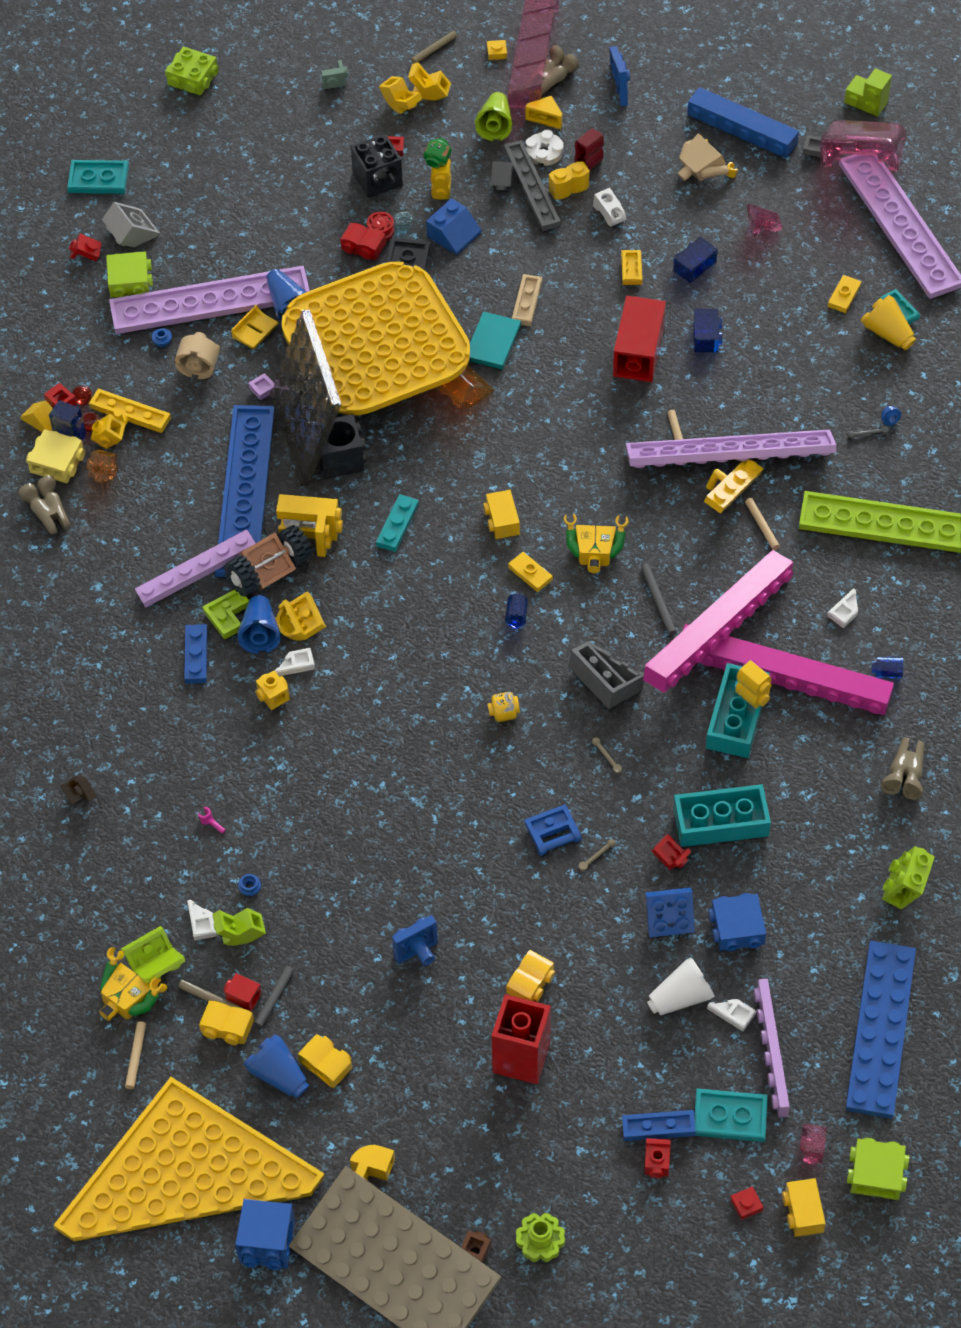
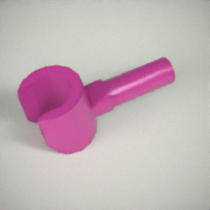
[198,807,226,834]

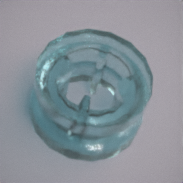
[395,212,413,231]

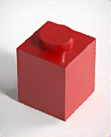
[224,973,262,1012]

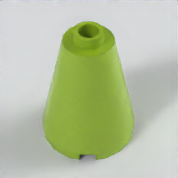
[475,92,513,141]

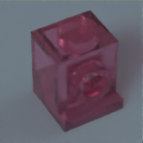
[799,1123,827,1164]

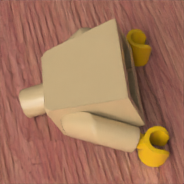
[677,134,738,182]

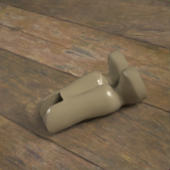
[526,45,580,95]
[18,475,70,535]
[881,737,925,800]

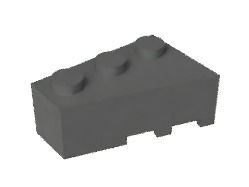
[568,641,644,709]

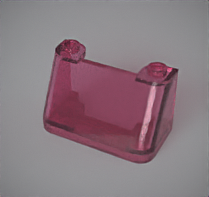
[820,120,906,170]

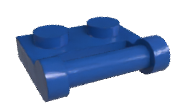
[524,804,582,856]

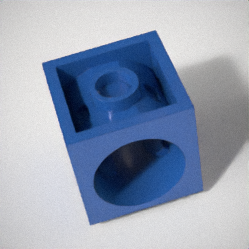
[235,1199,295,1270]

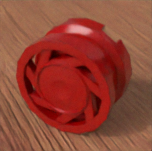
[367,212,394,241]

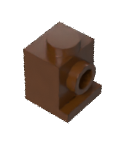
[461,1231,491,1264]

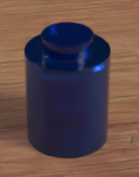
[505,594,528,628]
[871,656,903,678]

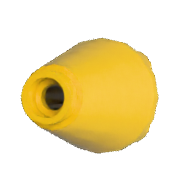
[860,295,916,351]

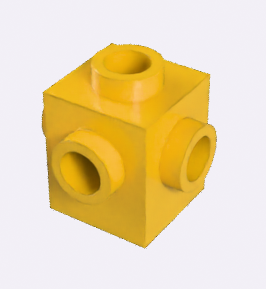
[91,414,125,449]
[255,671,290,710]

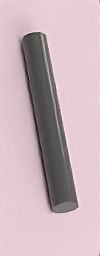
[254,966,294,1028]

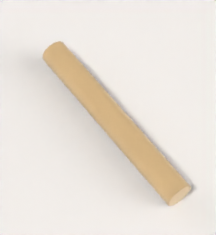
[667,410,683,440]
[745,498,780,550]
[125,1022,146,1089]

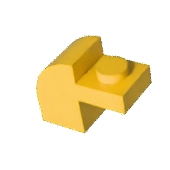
[408,62,451,101]
[379,76,422,114]
[350,1145,395,1181]

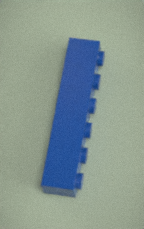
[687,87,799,158]

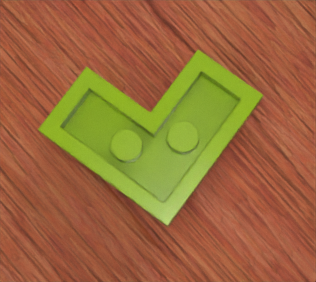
[202,590,249,640]

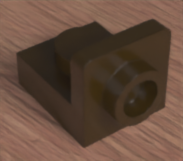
[61,774,97,804]

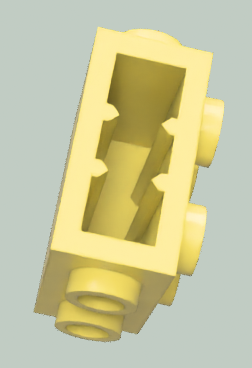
[26,429,85,483]

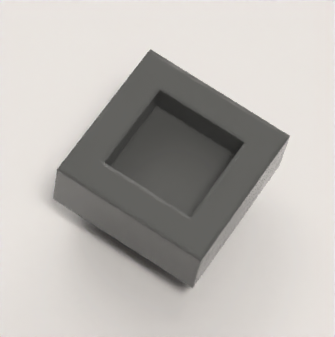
[803,135,826,158]

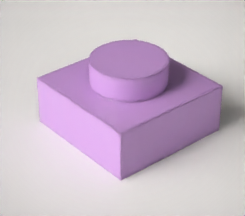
[248,373,277,400]

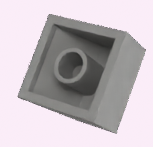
[102,202,160,248]

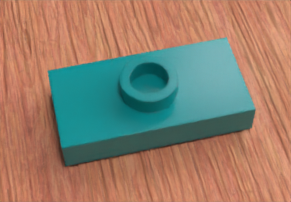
[880,289,920,324]

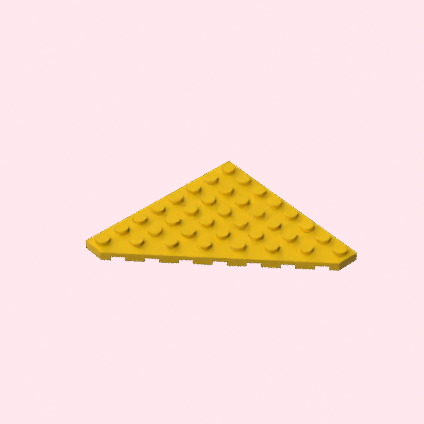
[54,1077,325,1241]

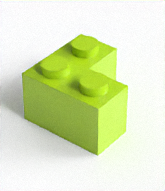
[844,68,892,116]

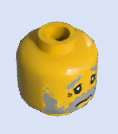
[488,692,520,722]

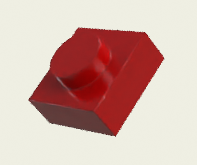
[387,136,404,156]
[730,1186,763,1220]

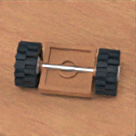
[224,525,313,597]

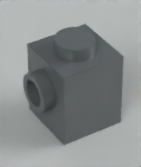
[491,161,513,190]

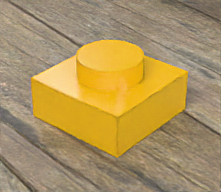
[487,40,507,60]

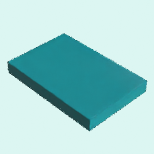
[67,160,129,194]
[469,312,521,370]
[694,1089,768,1142]

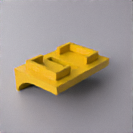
[231,305,279,350]

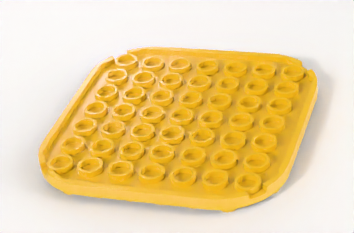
[282,262,470,416]

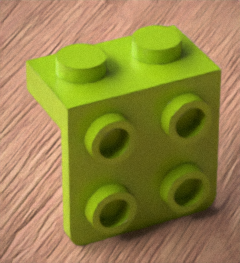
[121,926,185,983]

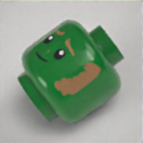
[423,138,452,169]

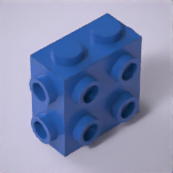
[708,893,766,951]

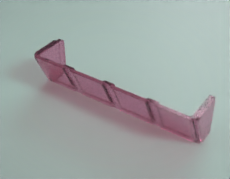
[508,0,559,109]

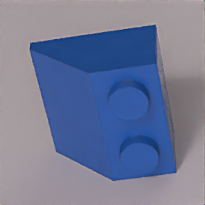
[426,198,482,255]

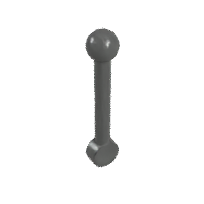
[847,426,889,439]

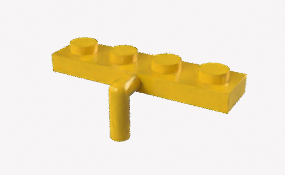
[89,389,171,433]
[704,459,763,514]

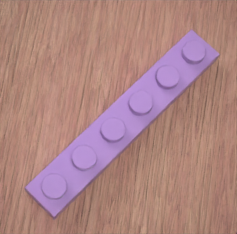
[135,530,255,608]
[754,979,789,1117]

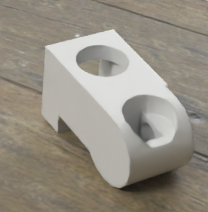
[593,188,626,226]

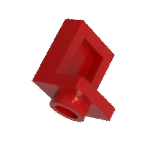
[69,234,102,261]
[651,834,691,870]

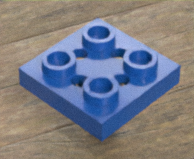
[646,888,695,937]
[392,915,438,966]

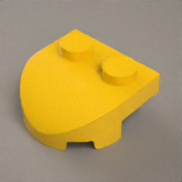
[275,591,326,641]

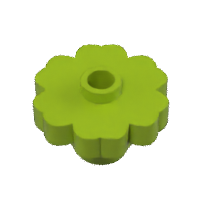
[516,1213,565,1262]

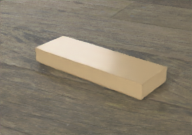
[512,274,542,326]

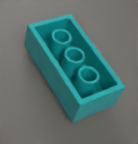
[706,663,770,758]
[673,784,771,847]

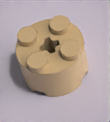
[175,332,220,379]

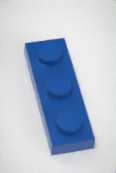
[185,624,208,684]
[622,1110,696,1141]

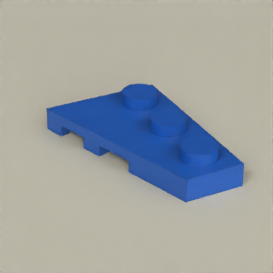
[609,46,630,106]

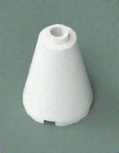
[647,957,714,1016]

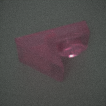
[747,204,783,237]

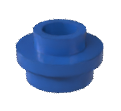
[152,328,172,347]
[881,406,901,426]
[238,874,261,896]

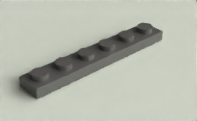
[504,140,560,231]

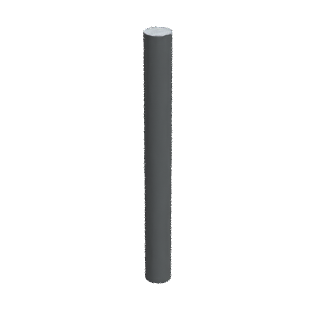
[641,564,677,636]

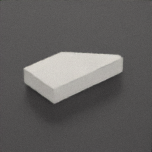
[827,588,858,628]
[275,648,315,677]
[187,900,217,941]
[707,999,756,1031]

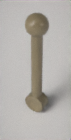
[592,737,622,774]
[579,839,616,872]

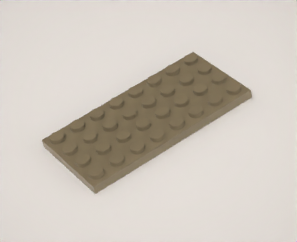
[289,1166,502,1328]

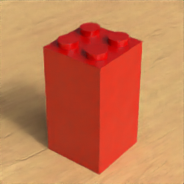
[613,296,666,382]
[491,994,551,1085]

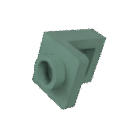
[321,60,348,89]

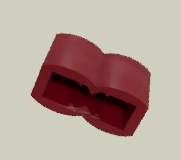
[574,128,604,171]

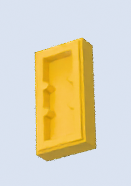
[621,250,642,285]
[828,275,862,313]
[508,552,553,592]

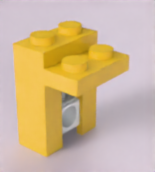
[276,494,343,557]

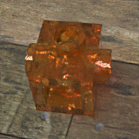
[86,450,118,483]

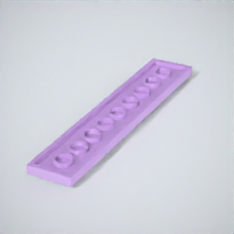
[839,148,961,299]
[109,266,310,334]
[626,430,836,468]

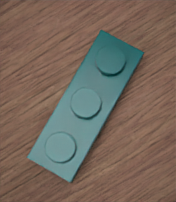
[376,494,419,552]

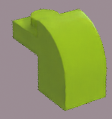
[212,908,266,946]

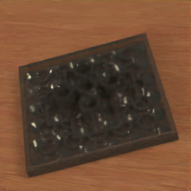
[270,310,341,486]

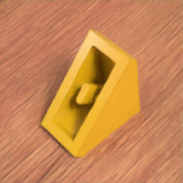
[526,96,562,129]
[20,400,65,432]

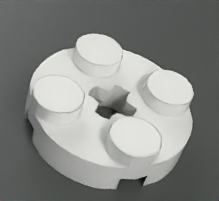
[526,130,563,166]

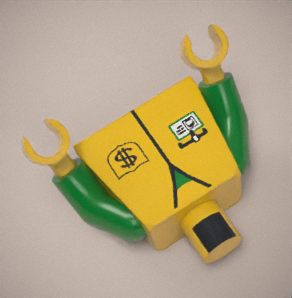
[563,513,629,573]
[99,947,167,1021]

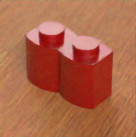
[340,223,386,260]

